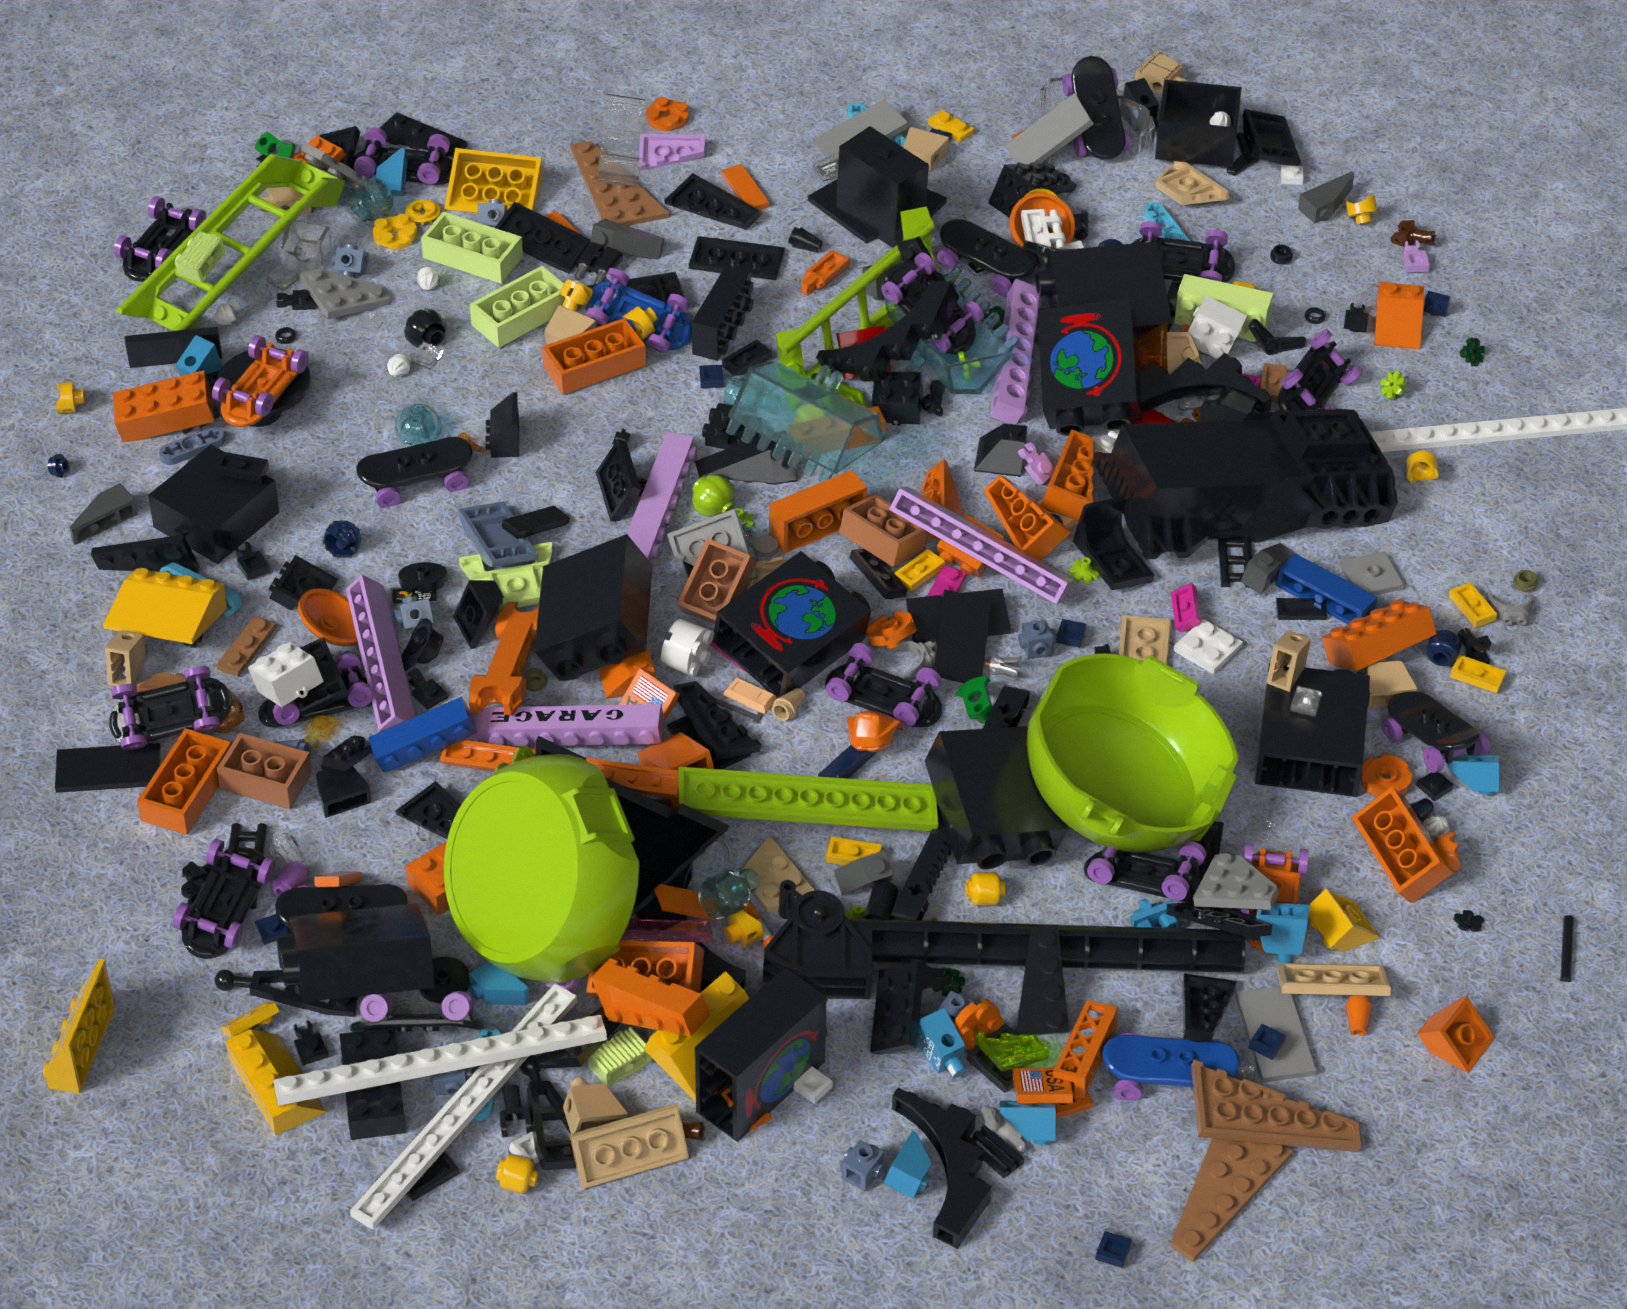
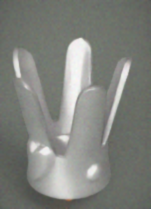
[984,655,1022,681]

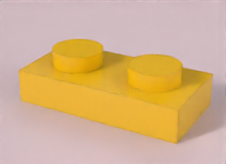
[928,110,974,143]
[894,549,945,592]
[1449,582,1497,628]
[1450,654,1507,693]
[826,836,882,865]
[220,1001,280,1037]

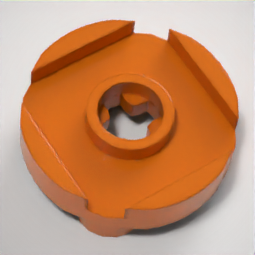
[646,97,689,131]
[866,611,917,649]
[1360,754,1412,797]
[953,999,1004,1050]

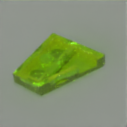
[975,1032,1050,1071]

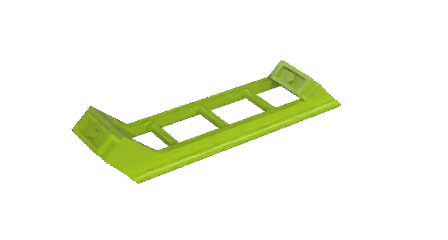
[115,154,345,331]
[775,206,938,411]

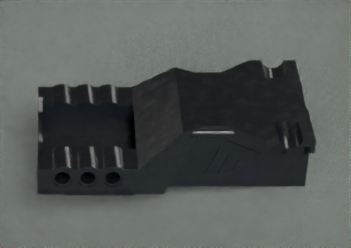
[1093,408,1398,560]

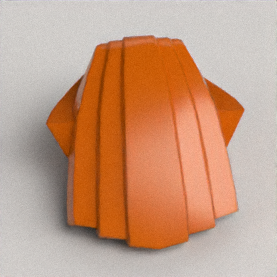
[847,711,903,752]

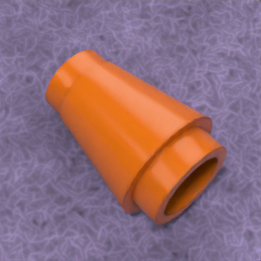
[1345,995,1372,1036]

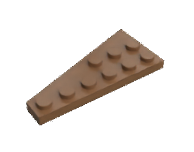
[570,141,669,226]
[1191,1059,1362,1152]
[1170,1138,1293,1262]

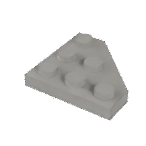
[301,142,372,191]
[299,268,390,319]
[667,509,758,582]
[1193,853,1278,910]

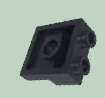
[702,403,763,449]
[268,555,338,610]

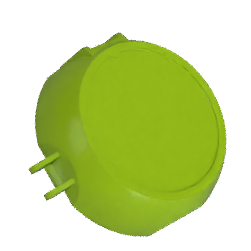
[1027,654,1238,853]
[444,746,639,983]

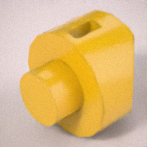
[1345,195,1377,225]
[559,279,593,312]
[623,306,658,340]
[55,381,86,414]
[1406,450,1438,483]
[724,909,764,948]

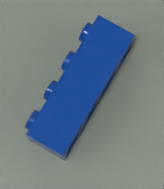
[1276,554,1378,625]
[369,696,477,772]

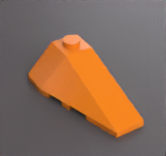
[920,459,964,540]

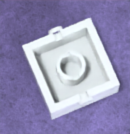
[1187,296,1247,359]
[248,642,324,707]

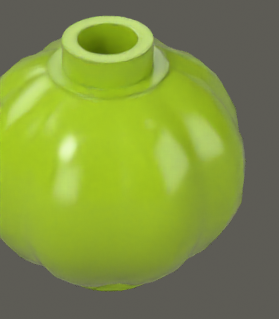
[692,475,735,517]

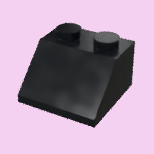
[485,392,520,458]

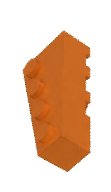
[1041,429,1094,521]
[983,475,1071,561]
[591,958,710,1036]

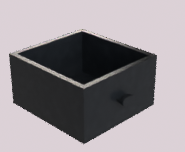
[1155,79,1242,167]
[836,126,929,248]
[148,444,280,564]

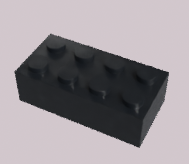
[692,265,754,361]
[339,1027,406,1140]

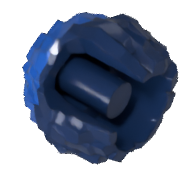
[323,520,362,558]

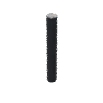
[1560,915,1574,982]

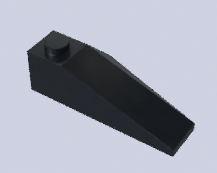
[695,431,797,485]

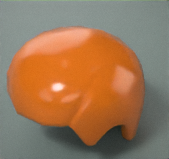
[1434,831,1461,873]

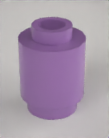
[272,861,309,897]

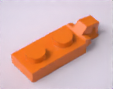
[800,250,850,296]

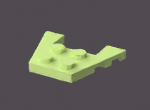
[459,542,553,611]

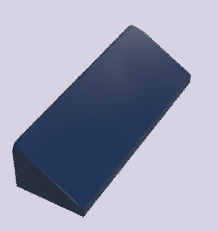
[818,745,878,779]

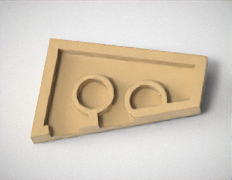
[1166,332,1206,397]

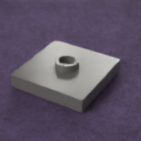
[1339,551,1404,595]

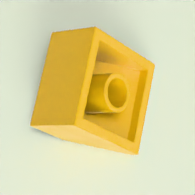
[1308,888,1381,952]

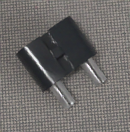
[573,242,623,284]

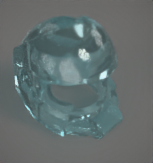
[341,178,393,222]

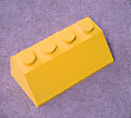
[225,1029,326,1136]

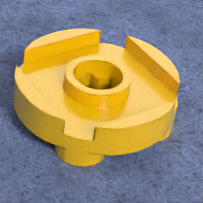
[372,214,417,250]

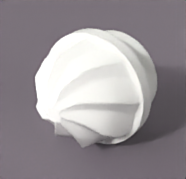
[1210,111,1231,127]
[417,267,439,290]
[214,303,237,326]
[387,354,410,378]
[1423,814,1449,839]

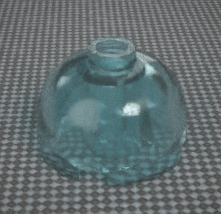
[395,404,442,446]

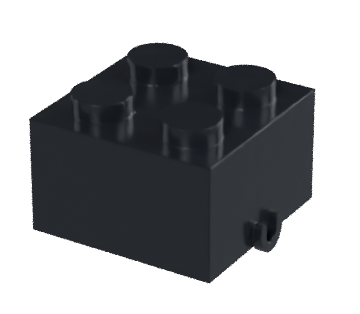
[871,371,923,426]

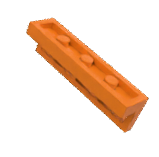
[1053,1000,1118,1099]

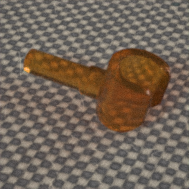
[456,432,487,454]

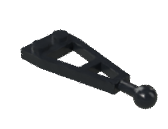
[214,969,359,1017]
[520,1055,577,1170]

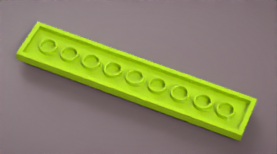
[677,767,938,831]

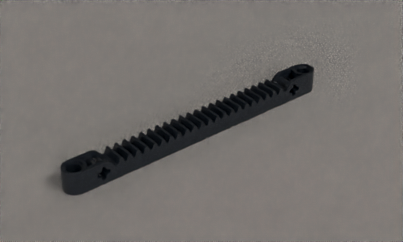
[890,684,1030,920]

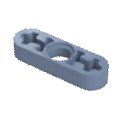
[159,427,225,465]

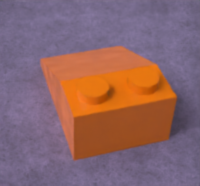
[1374,282,1424,350]

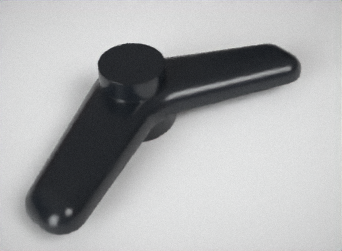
[1226,132,1258,176]
[1249,319,1307,355]

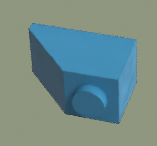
[372,148,408,197]
[1447,754,1500,795]
[469,961,530,1005]
[1000,1101,1056,1145]
[884,1131,932,1199]

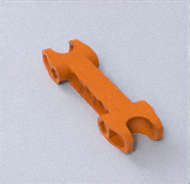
[469,602,539,715]

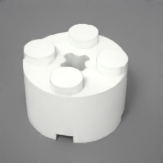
[661,619,714,676]

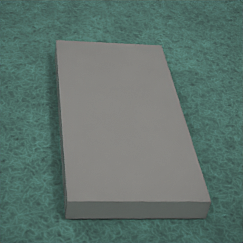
[1005,93,1094,164]
[813,99,909,162]
[1235,986,1316,1083]

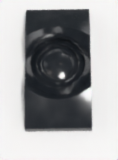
[1243,109,1301,166]
[588,272,685,304]
[295,637,349,716]

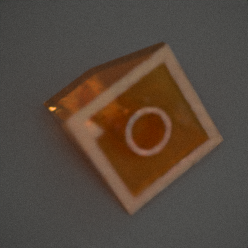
[1138,323,1167,373]

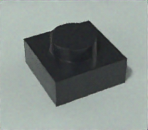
[1416,772,1454,801]

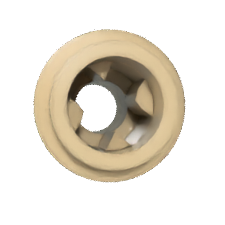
[772,688,805,721]

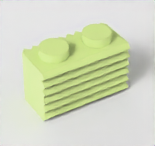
[175,230,226,283]
[588,1027,652,1087]

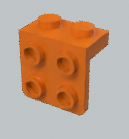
[937,515,1004,578]

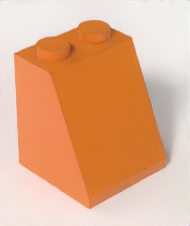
[637,732,714,808]

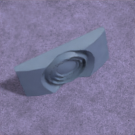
[458,501,538,567]

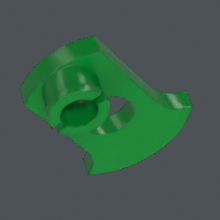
[255,131,295,158]
[956,676,993,724]

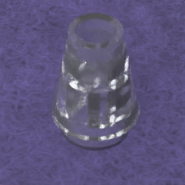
[272,833,308,866]

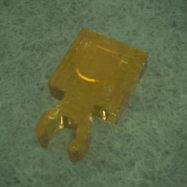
[303,715,339,751]

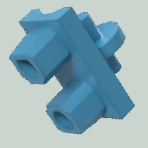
[1130,899,1179,928]

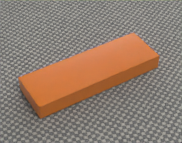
[722,164,769,210]
[654,884,725,921]

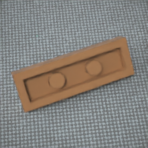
[216,616,276,677]

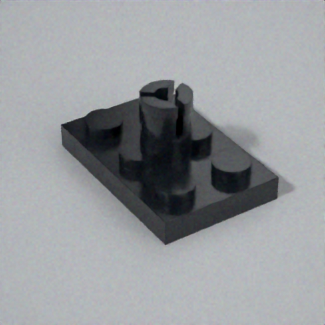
[595,439,647,522]

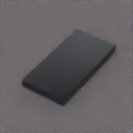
[808,179,877,244]
[495,202,591,274]
[689,236,785,280]
[124,327,223,368]
[906,588,1011,643]
[932,589,992,684]
[55,743,161,793]

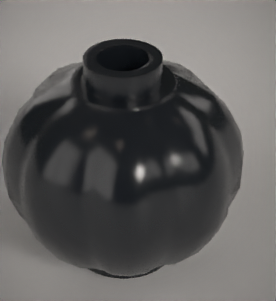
[404,309,446,349]

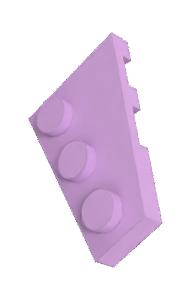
[638,134,705,171]

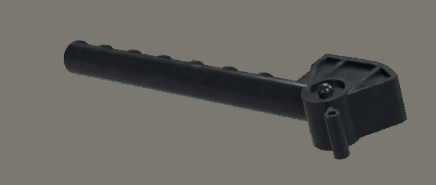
[763,880,1246,999]

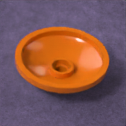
[1009,192,1075,257]
[298,589,358,646]

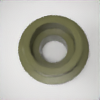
[1513,570,1538,592]
[524,668,548,691]

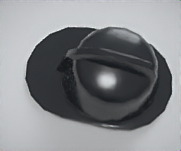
[401,618,444,671]

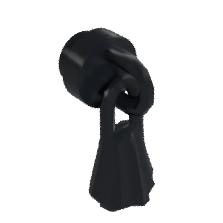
[921,380,947,417]

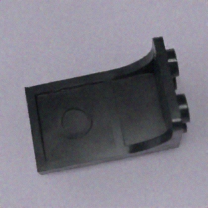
[989,162,1077,218]
[1073,497,1154,590]
[870,960,953,1055]

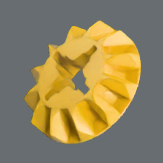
[405,199,441,226]

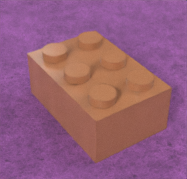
[839,494,928,567]
[676,538,757,624]
[217,733,312,809]

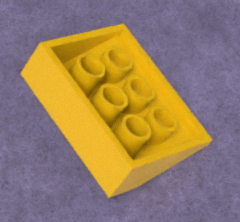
[444,148,545,216]
[103,568,227,644]
[43,958,115,1094]
[644,971,750,1102]

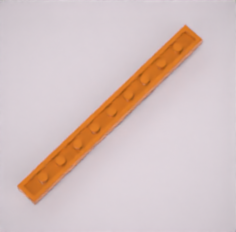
[439,740,678,799]

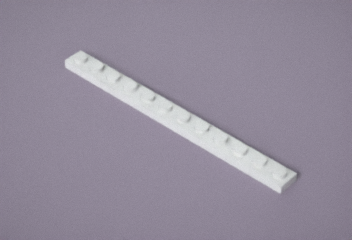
[1370,408,1627,452]
[350,984,577,1230]
[273,1015,607,1106]

